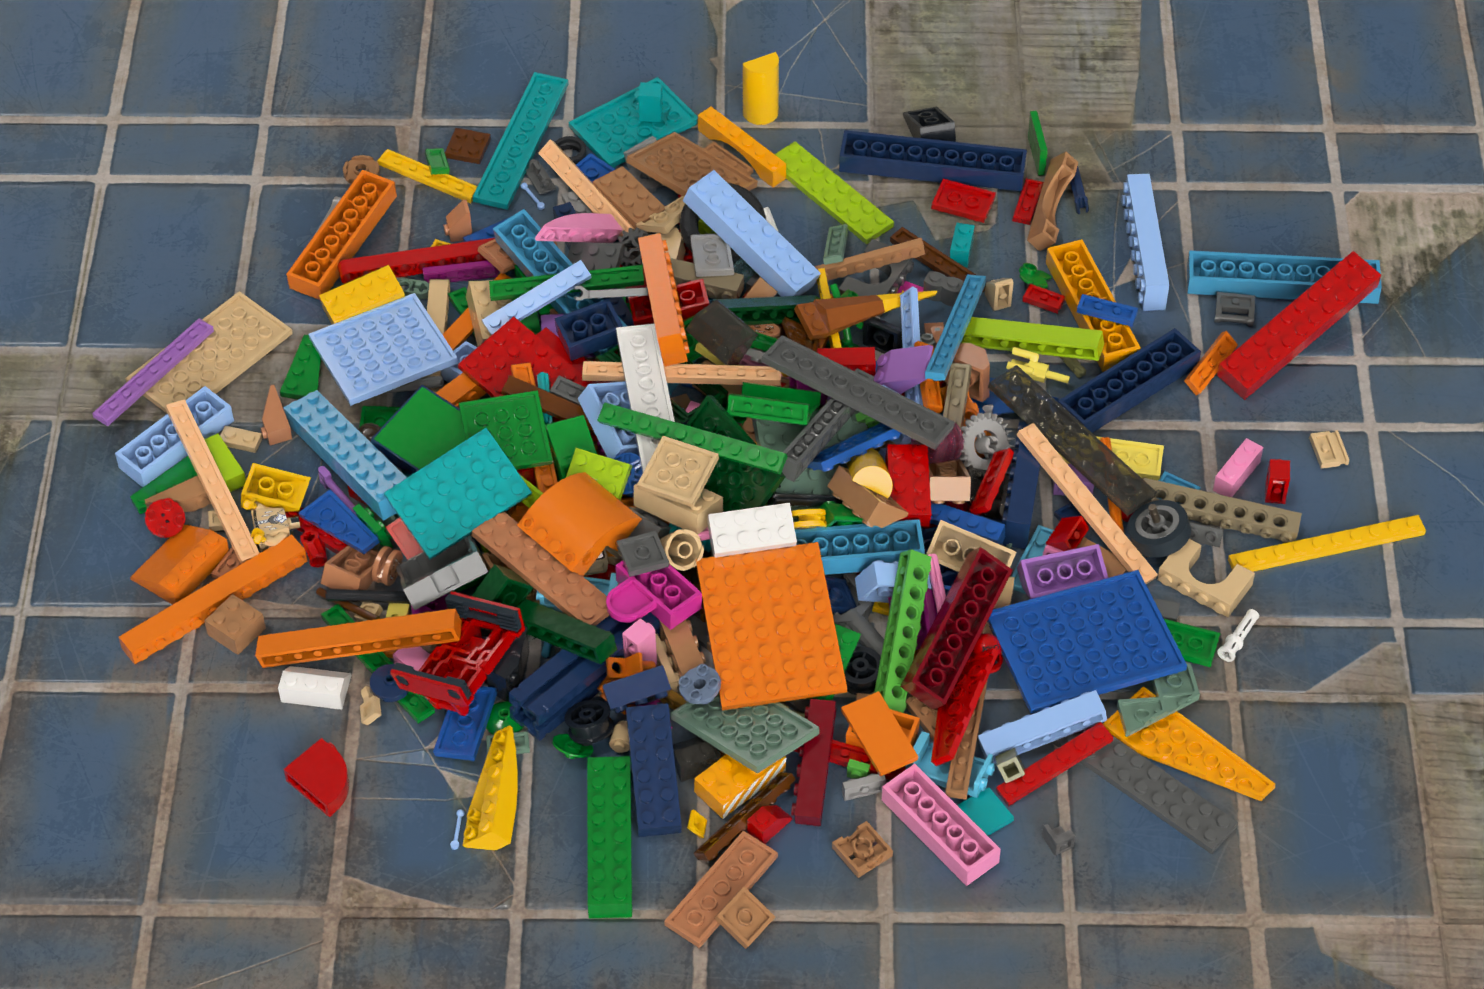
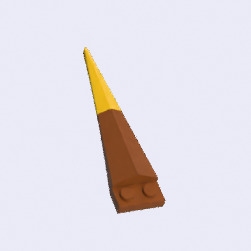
[794,291,938,340]

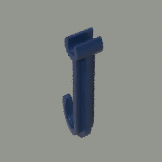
[1070,166,1089,214]

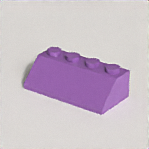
[1017,544,1108,599]

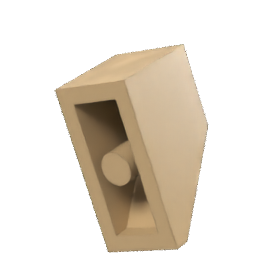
[985,278,1013,311]

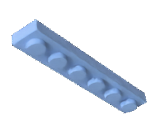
[482,260,592,335]

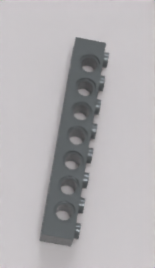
[782,368,874,482]

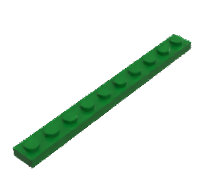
[597,402,788,475]

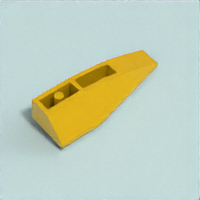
[462,725,518,850]

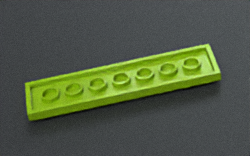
[775,141,894,245]

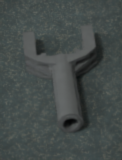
[833,573,896,672]

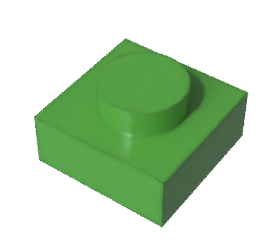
[847,759,870,779]

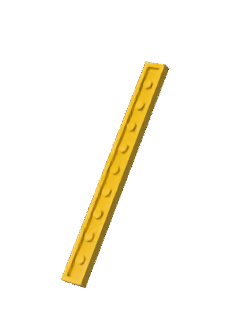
[1228,515,1426,572]

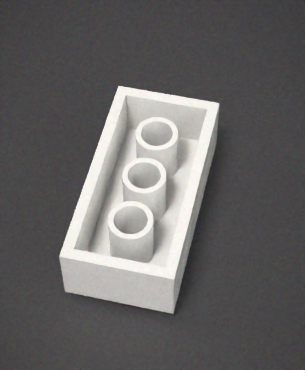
[707,503,797,558]

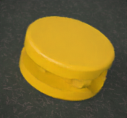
[791,509,827,529]

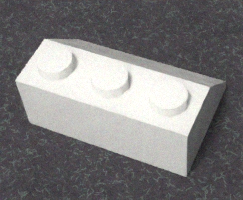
[278,666,351,710]

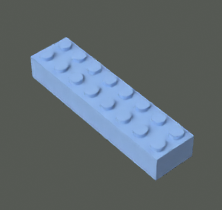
[683,170,821,297]
[1121,174,1169,311]

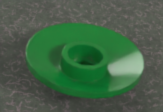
[486,702,525,735]
[552,734,594,759]

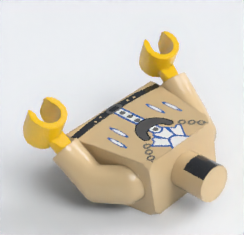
[243,493,300,551]

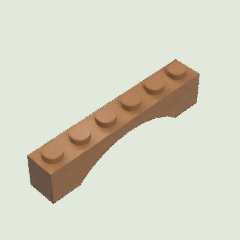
[1027,152,1079,251]

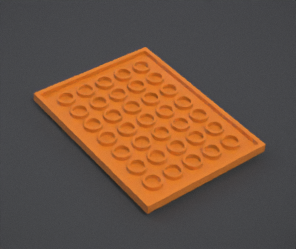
[696,542,847,710]

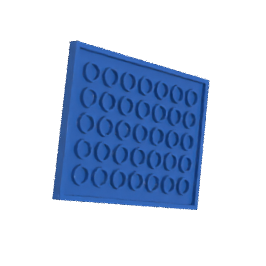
[987,570,1187,714]

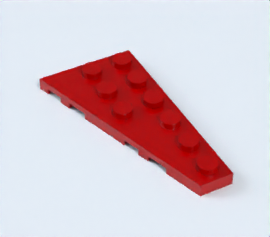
[931,648,999,766]

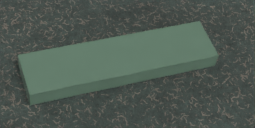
[823,224,849,265]

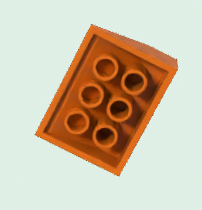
[130,524,229,605]

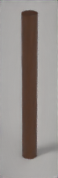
[316,587,380,620]

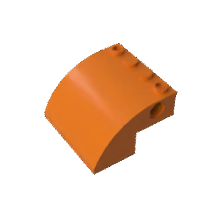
[517,472,642,576]

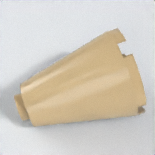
[660,529,704,571]

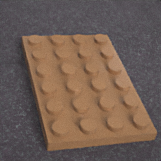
[626,132,758,196]

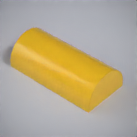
[743,52,779,125]
[846,448,893,498]

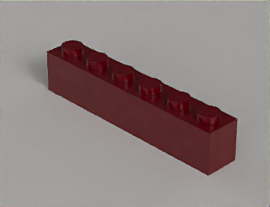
[791,699,836,826]

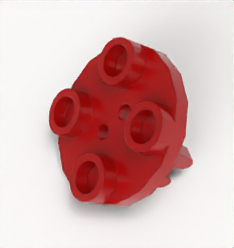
[145,498,186,538]

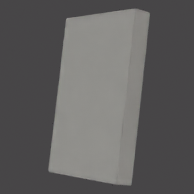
[690,234,734,277]

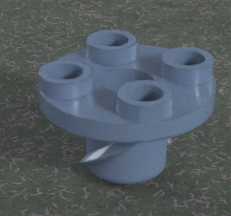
[679,664,721,705]

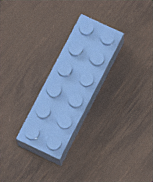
[115,386,234,487]

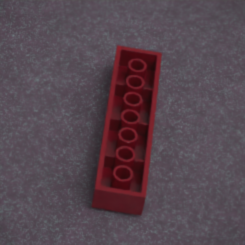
[900,547,1013,710]

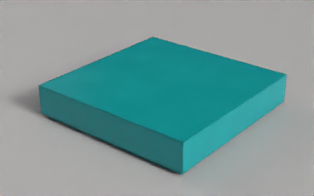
[957,787,1014,836]

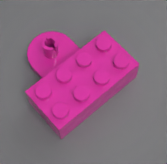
[606,560,702,630]

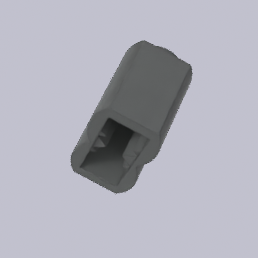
[923,271,964,307]

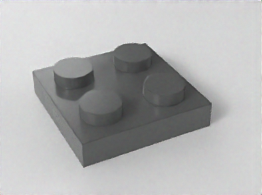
[616,531,669,577]

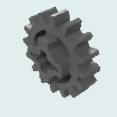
[616,227,648,267]

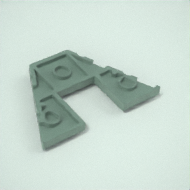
[1117,662,1200,737]

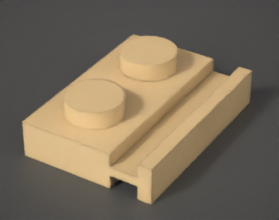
[1309,430,1350,469]

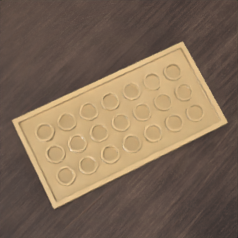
[125,291,293,414]

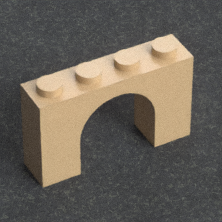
[1157,539,1255,617]

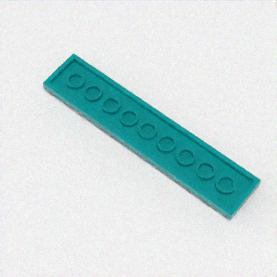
[472,72,569,210]

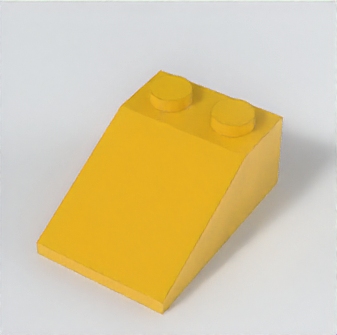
[241,463,311,512]

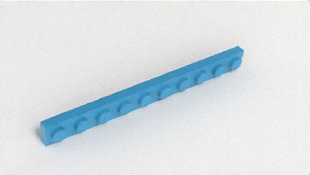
[925,274,986,381]

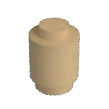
[609,721,629,753]

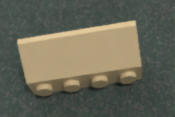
[926,520,1017,572]

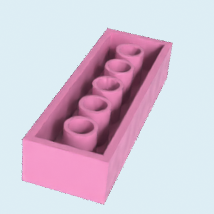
[882,764,1001,886]

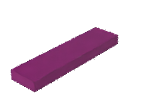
[423,260,499,283]

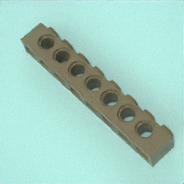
[1137,478,1302,543]

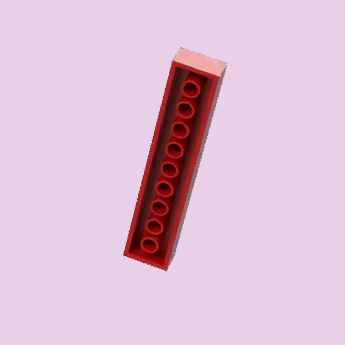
[1217,251,1381,400]

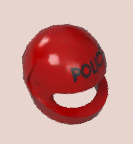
[969,633,1003,674]

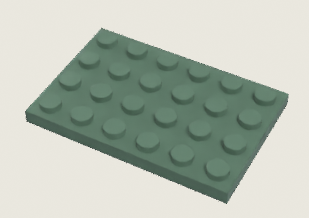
[670,693,820,774]

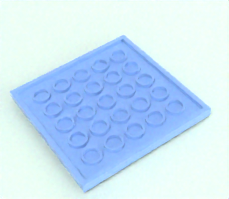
[308,293,459,406]

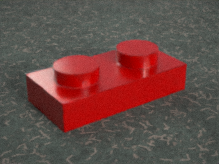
[1022,284,1065,314]

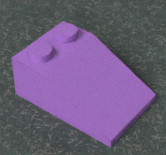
[874,345,933,394]

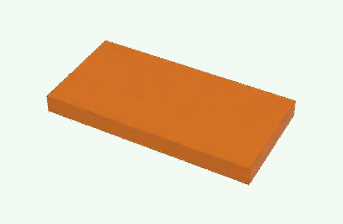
[841,691,918,776]

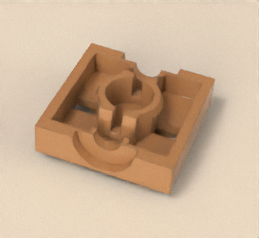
[832,821,893,878]

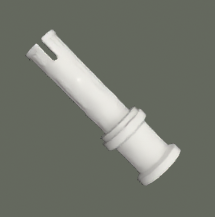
[1217,609,1259,662]

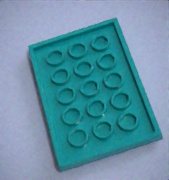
[569,77,698,168]
[384,428,532,560]

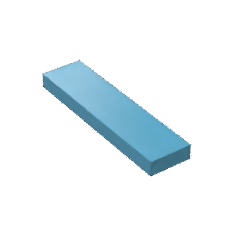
[1011,525,1054,594]

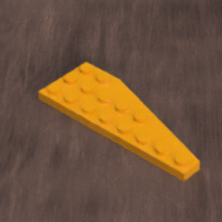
[1103,686,1275,801]

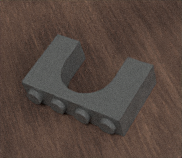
[839,239,914,317]

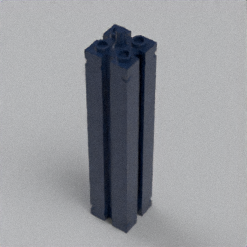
[509,612,660,741]

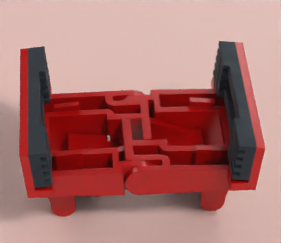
[390,591,525,716]

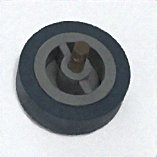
[1127,500,1191,557]

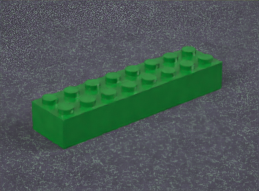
[587,756,632,919]

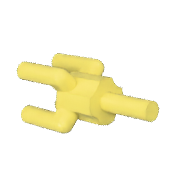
[1005,347,1070,387]

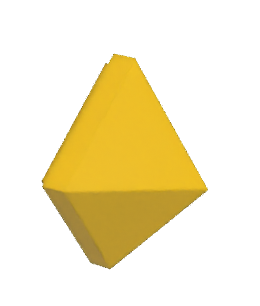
[687,809,707,839]

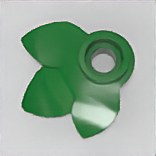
[1019,263,1052,289]

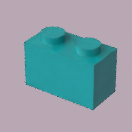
[635,82,663,123]
[950,222,975,268]

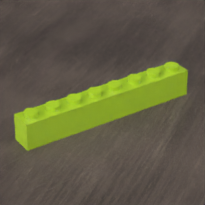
[961,317,1104,361]

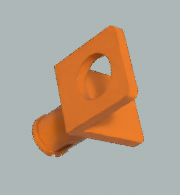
[606,652,656,679]

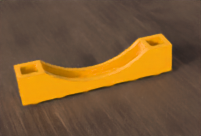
[698,106,786,188]

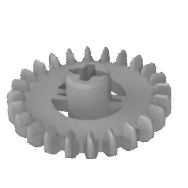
[957,412,1015,478]

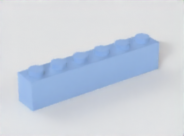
[978,690,1107,764]

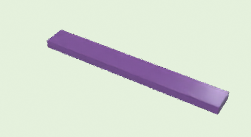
[92,318,214,426]

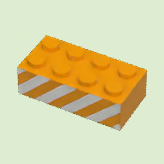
[694,754,786,819]

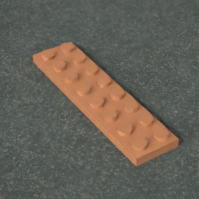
[472,512,609,626]

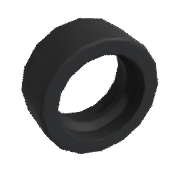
[555,136,587,165]

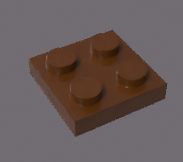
[445,128,491,164]

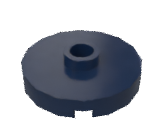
[370,664,408,702]

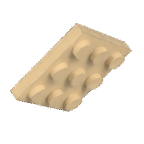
[637,436,719,508]

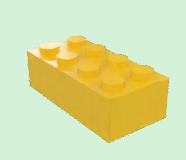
[319,265,405,325]

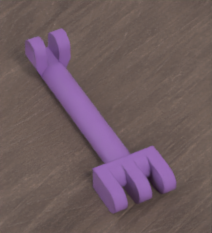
[318,466,357,516]

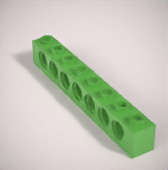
[874,549,932,713]

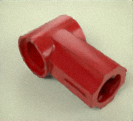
[300,529,327,568]

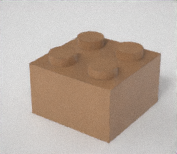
[204,594,266,655]

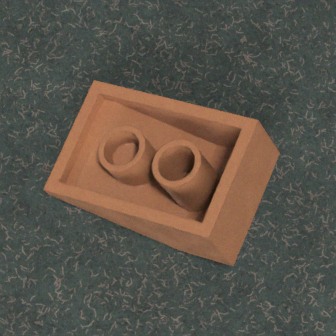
[321,546,379,590]

